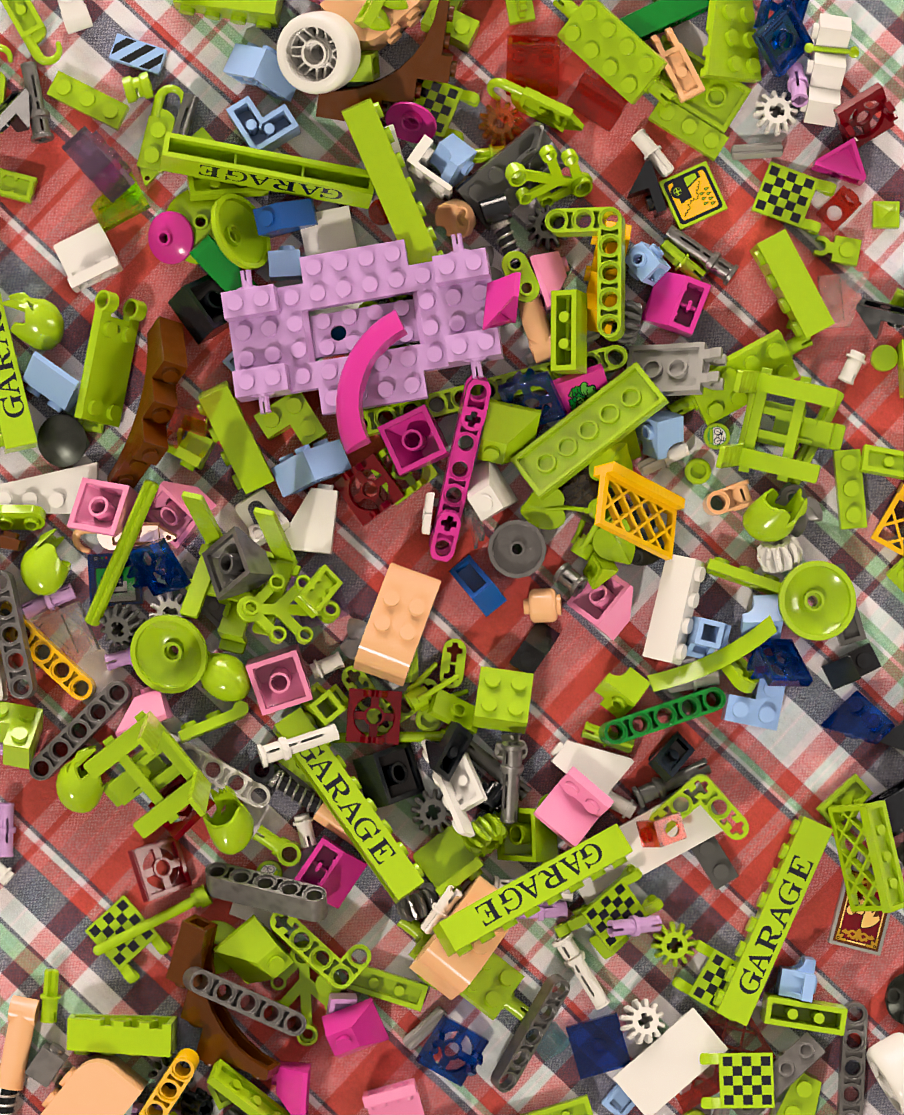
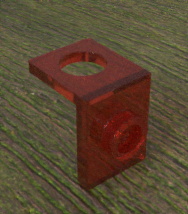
[816,185,862,232]
[636,812,687,847]

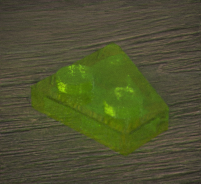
[91,162,151,232]

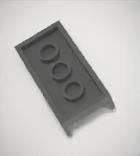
[455,121,569,231]

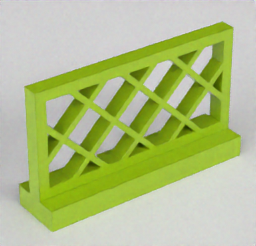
[828,800,904,913]

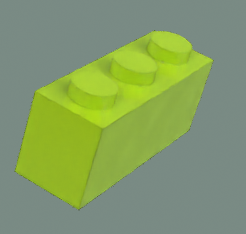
[551,289,587,375]
[760,992,848,1036]

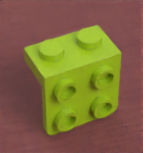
[413,825,485,897]

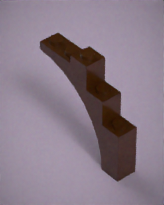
[316,0,457,121]
[107,316,188,489]
[166,914,281,1081]

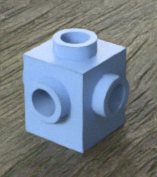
[625,241,671,286]

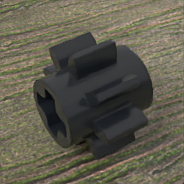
[477,781,503,814]
[181,1087,213,1115]

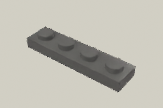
[660,785,739,890]

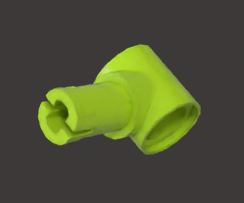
[252,825,303,867]

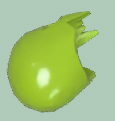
[2,292,65,351]
[742,488,808,542]
[20,529,71,595]
[200,651,251,702]
[56,745,105,813]
[202,785,254,855]

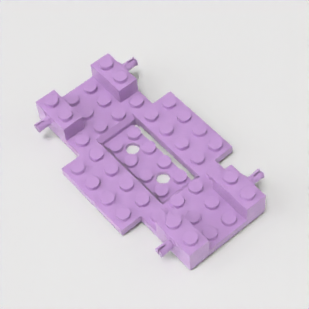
[221,233,504,416]

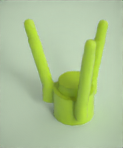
[570,516,599,561]
[404,662,468,712]

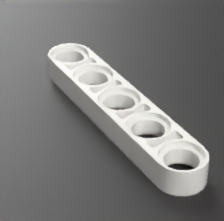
[160,732,271,808]

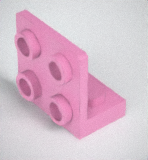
[534,766,614,848]
[362,1078,425,1115]

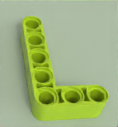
[545,207,626,341]

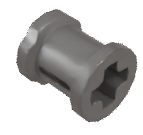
[553,562,588,597]

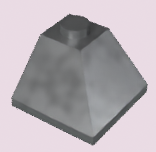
[202,526,274,600]

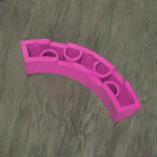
[336,310,408,455]

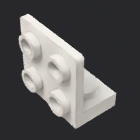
[406,135,453,200]
[54,223,124,293]

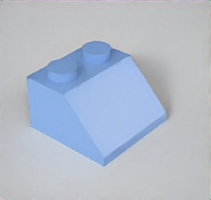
[22,351,81,413]

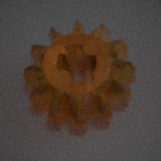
[478,101,523,146]

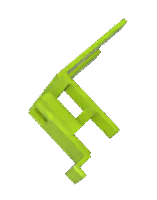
[716,367,846,483]
[180,491,301,655]
[83,710,212,838]

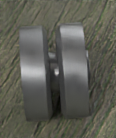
[488,520,546,578]

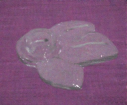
[463,502,485,549]

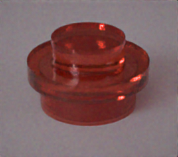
[368,199,389,225]

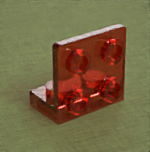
[506,34,560,96]

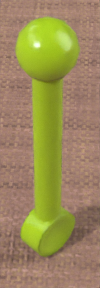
[804,43,859,58]

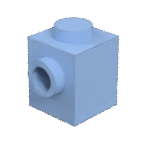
[268,245,304,281]

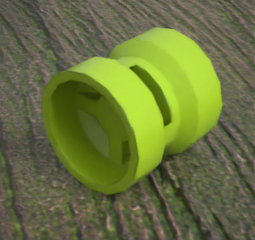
[122,71,154,103]

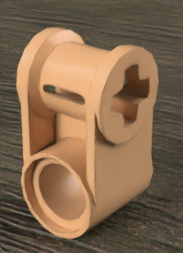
[702,479,755,516]

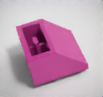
[641,272,711,338]
[294,835,368,909]

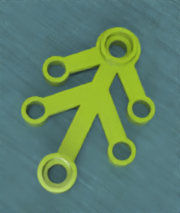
[505,145,593,208]
[236,574,340,645]
[270,940,337,1046]

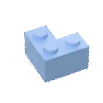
[223,42,296,102]
[226,96,301,152]
[271,438,352,498]
[721,673,787,731]

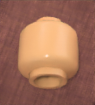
[523,588,562,623]

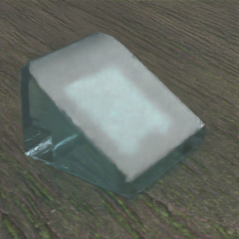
[536,1022,570,1062]

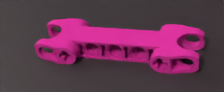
[429,374,491,562]

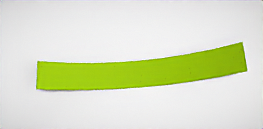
[647,615,777,692]

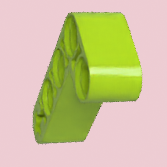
[270,913,371,990]

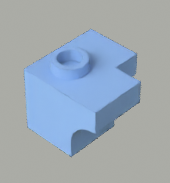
[429,133,477,187]
[635,410,684,460]
[740,594,783,643]
[686,616,731,659]
[775,955,817,1002]

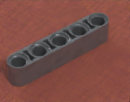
[0,570,37,699]
[29,681,132,781]
[205,862,328,922]
[183,966,307,1036]

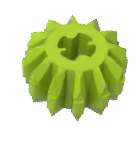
[462,813,508,857]
[651,921,696,967]

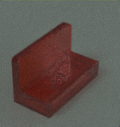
[567,72,628,132]
[167,406,207,449]

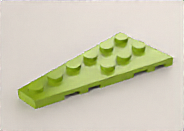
[700,0,762,83]

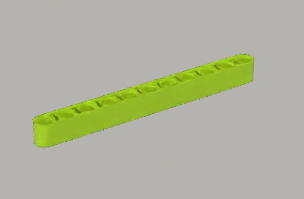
[363,345,628,437]

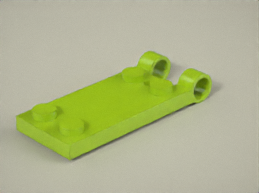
[74,290,147,428]

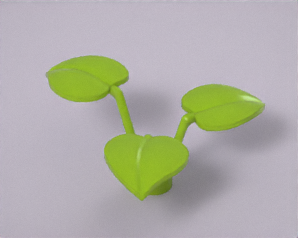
[520,442,635,565]

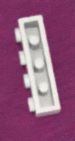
[643,554,706,665]

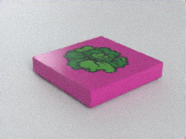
[551,363,608,418]

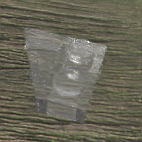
[817,271,870,329]

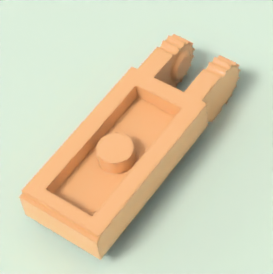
[650,27,705,104]

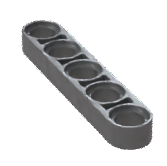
[490,974,570,1093]
[837,1001,868,1115]

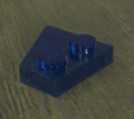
[821,690,895,744]

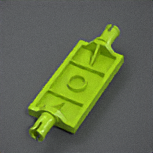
[553,0,677,108]
[666,329,813,426]
[396,919,530,1022]

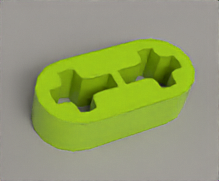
[440,639,466,688]
[721,657,759,693]

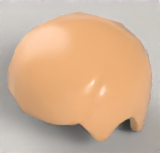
[434,199,476,238]

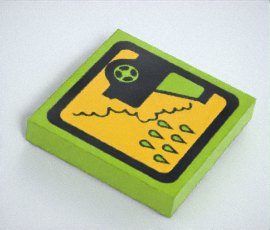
[658,161,728,231]

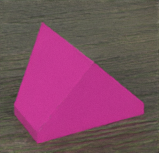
[811,138,866,186]
[482,272,521,331]

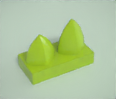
[354,0,408,31]

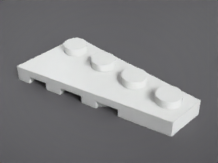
[0,462,99,515]

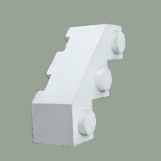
[799,13,852,127]

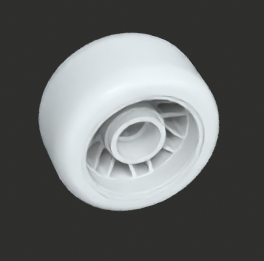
[277,11,361,94]
[866,1032,904,1115]

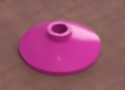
[385,102,437,143]
[148,211,194,264]

